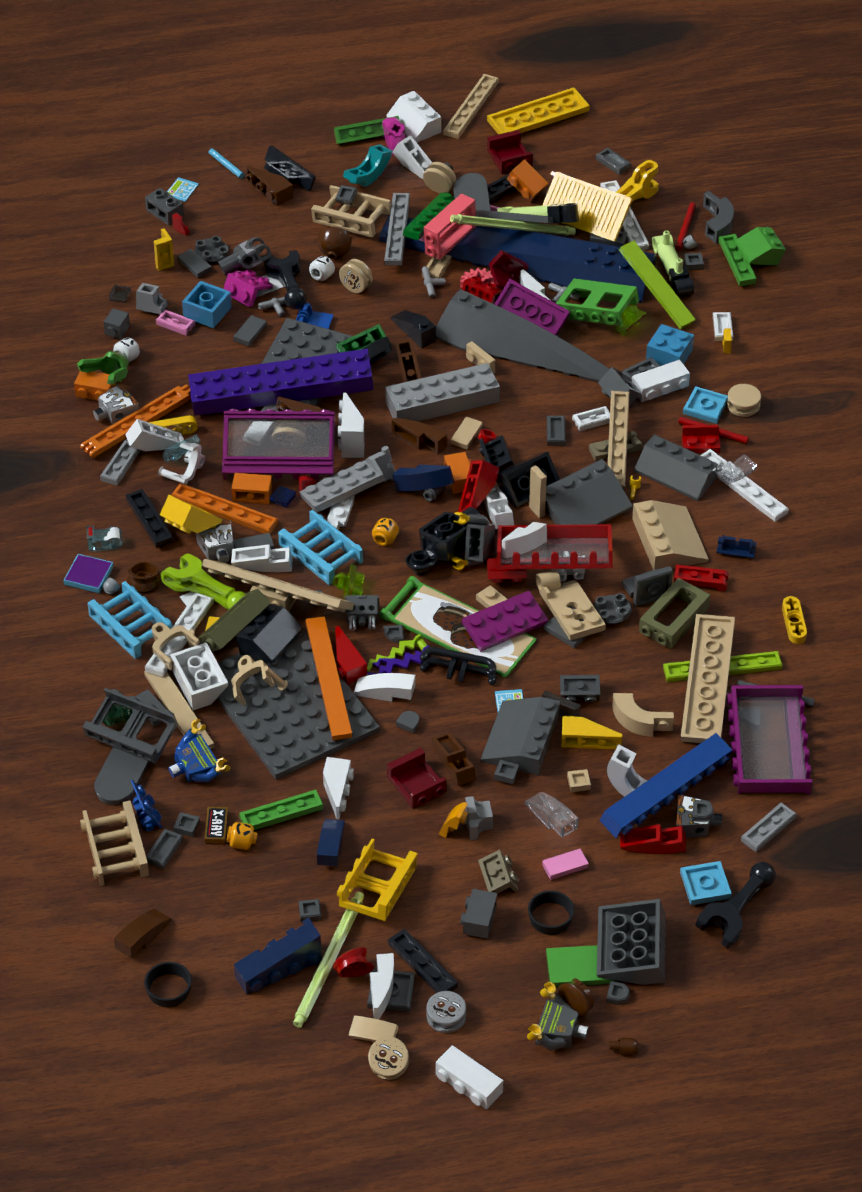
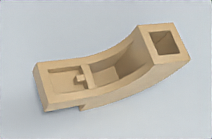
[612,693,674,737]

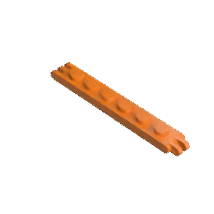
[80,384,191,458]

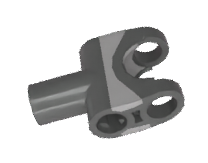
[218,237,271,276]

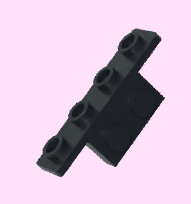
[264,145,316,191]

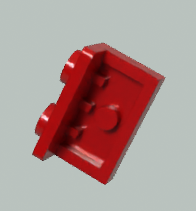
[487,557,527,583]

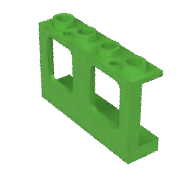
[556,278,639,326]

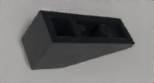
[391,310,436,349]

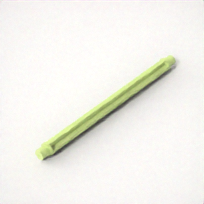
[450,214,576,236]
[293,892,364,1028]

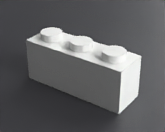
[632,360,690,402]
[436,1045,503,1110]

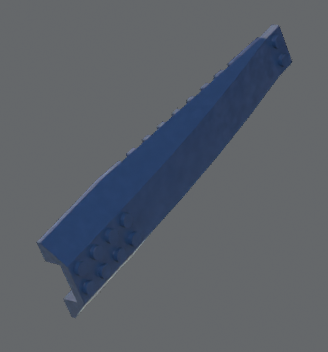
[379,215,658,303]

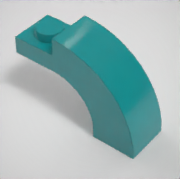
[343,144,393,187]

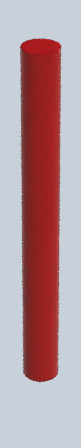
[675,202,696,251]
[678,417,749,444]

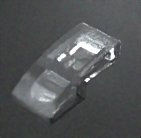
[716,454,757,484]

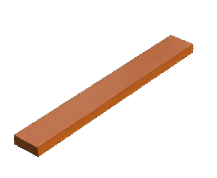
[306,616,352,741]

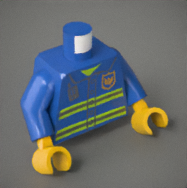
[168,719,230,783]

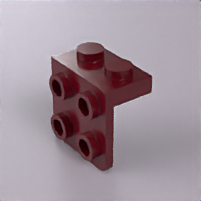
[489,250,529,290]

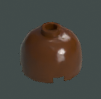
[318,227,352,259]

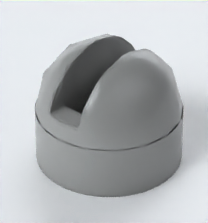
[683,234,698,250]
[103,577,120,594]

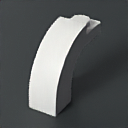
[607,744,647,797]

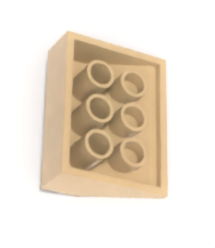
[632,500,709,570]

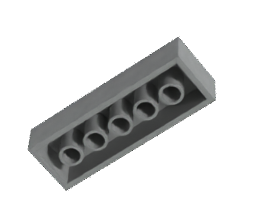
[385,363,500,421]

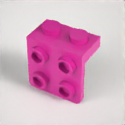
[223,270,274,307]

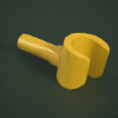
[629,475,641,500]

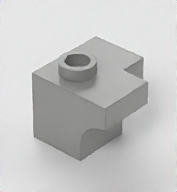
[136,283,167,314]
[463,796,493,840]

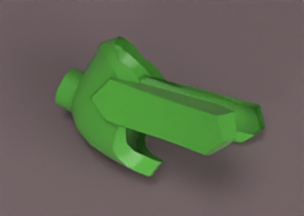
[77,351,129,384]

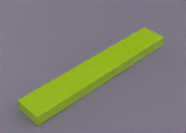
[619,240,695,330]
[663,651,782,682]

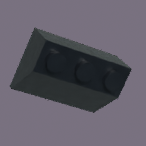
[496,452,560,508]
[236,604,304,663]

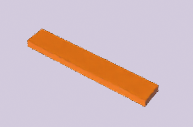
[171,483,278,534]

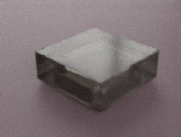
[109,284,131,303]

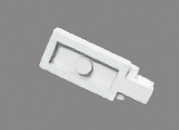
[327,495,354,530]

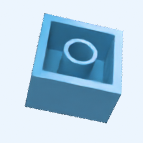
[182,281,232,328]
[646,324,694,366]

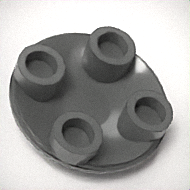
[195,236,229,262]
[594,593,632,624]

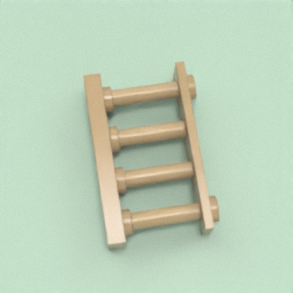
[311,185,391,238]
[80,801,149,886]

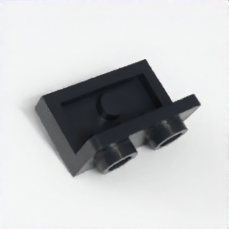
[479,435,514,473]

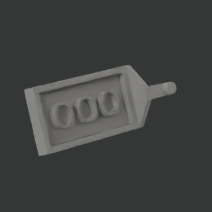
[299,446,396,513]

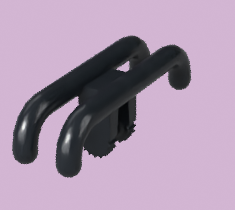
[420,647,497,685]

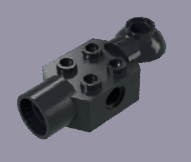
[405,507,481,576]

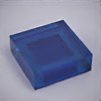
[270,485,296,508]

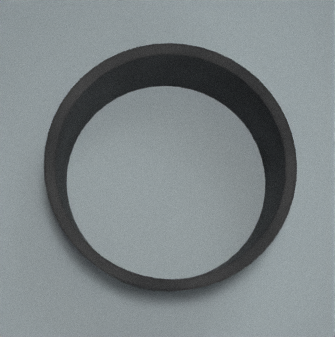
[363,336,393,364]
[528,891,574,935]
[144,962,191,1007]

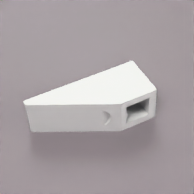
[323,757,354,820]

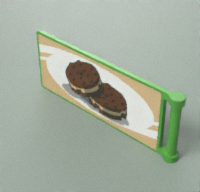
[378,576,536,678]

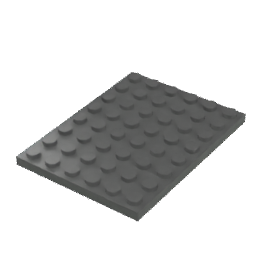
[217,628,380,780]

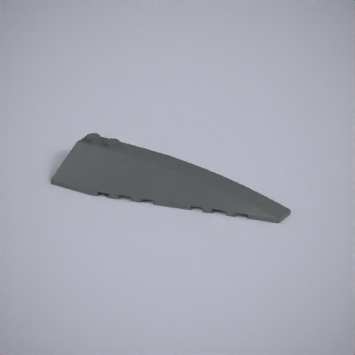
[436,289,609,382]

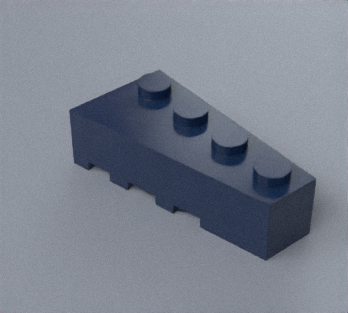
[234,917,322,995]

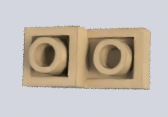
[348,1016,399,1043]

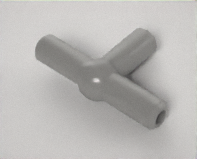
[422,266,446,298]
[548,283,580,303]
[258,297,286,316]

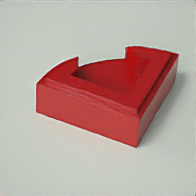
[172,213,190,236]
[299,476,317,491]

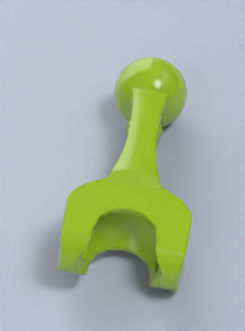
[161,553,246,610]

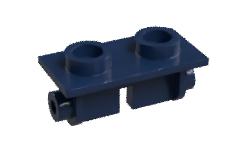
[716,535,756,559]

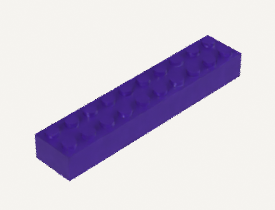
[188,349,374,416]

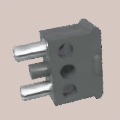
[345,595,379,630]

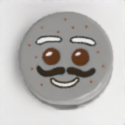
[426,991,466,1033]

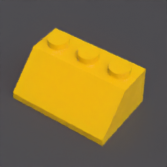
[160,495,223,534]

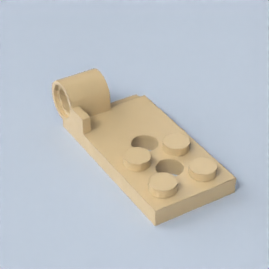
[535,569,606,641]

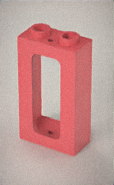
[424,193,476,260]

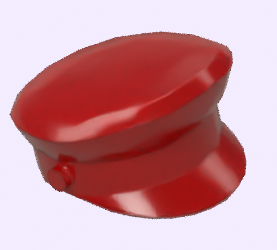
[333,947,374,978]

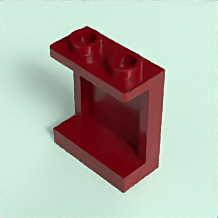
[487,130,533,174]
[387,748,447,809]

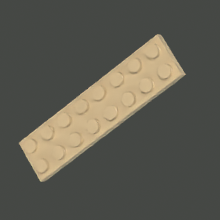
[202,559,354,612]
[681,614,735,743]

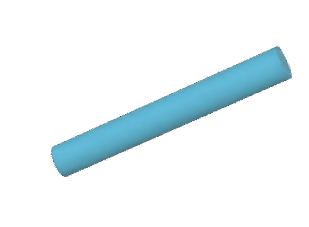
[208,148,244,179]

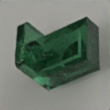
[103,704,133,726]

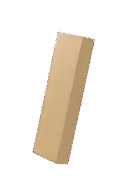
[529,466,547,519]

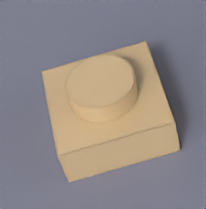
[567,769,591,792]

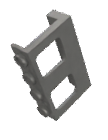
[82,688,178,764]

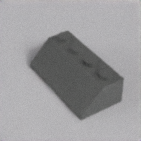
[634,434,718,501]

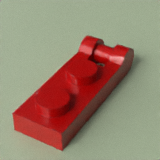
[674,564,729,591]

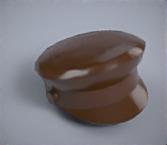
[127,561,161,593]
[557,978,594,1017]

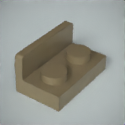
[478,849,519,894]

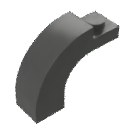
[703,191,734,244]

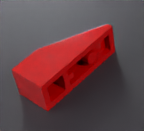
[458,460,499,512]
[335,625,367,685]

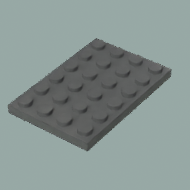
[262,318,352,406]

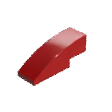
[620,824,686,854]

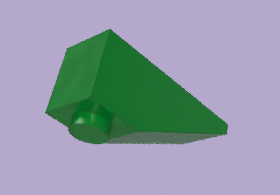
[335,324,386,353]

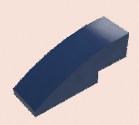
[393,465,454,491]
[317,819,345,866]

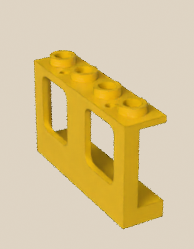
[337,839,418,921]

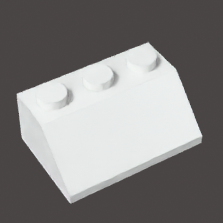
[387,91,441,143]
[170,643,228,710]

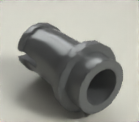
[423,486,446,502]

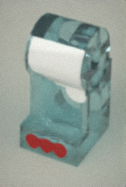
[87,526,123,551]

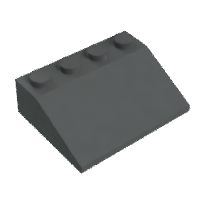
[545,459,633,525]
[480,697,560,775]
[597,899,666,985]

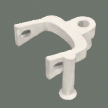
[158,443,205,485]

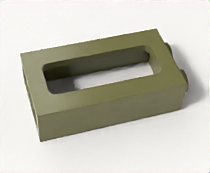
[639,578,710,649]
[198,589,270,652]

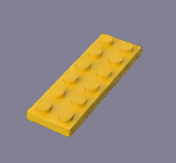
[487,88,590,134]

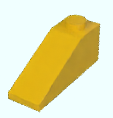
[561,716,622,750]

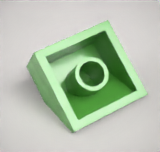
[735,227,786,266]

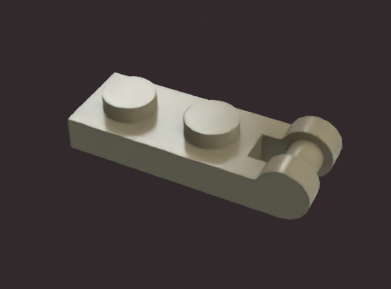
[589,431,643,461]

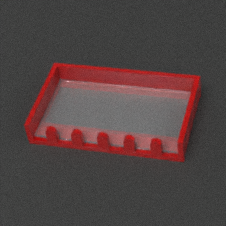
[497,524,613,569]

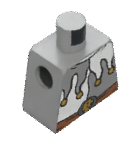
[93,383,139,424]
[196,520,234,563]

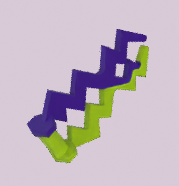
[367,634,431,676]

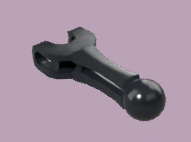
[264,250,307,310]
[695,862,776,949]

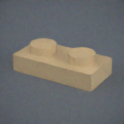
[466,341,495,374]
[476,585,507,608]

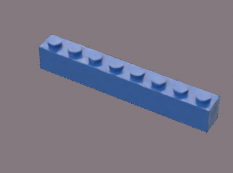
[599,733,732,838]

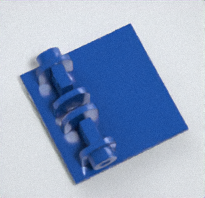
[296,303,334,329]
[131,780,163,831]

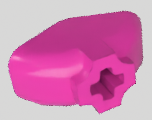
[382,117,405,155]

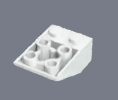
[338,393,365,458]

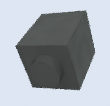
[104,309,130,339]

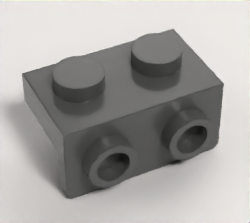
[560,675,601,703]

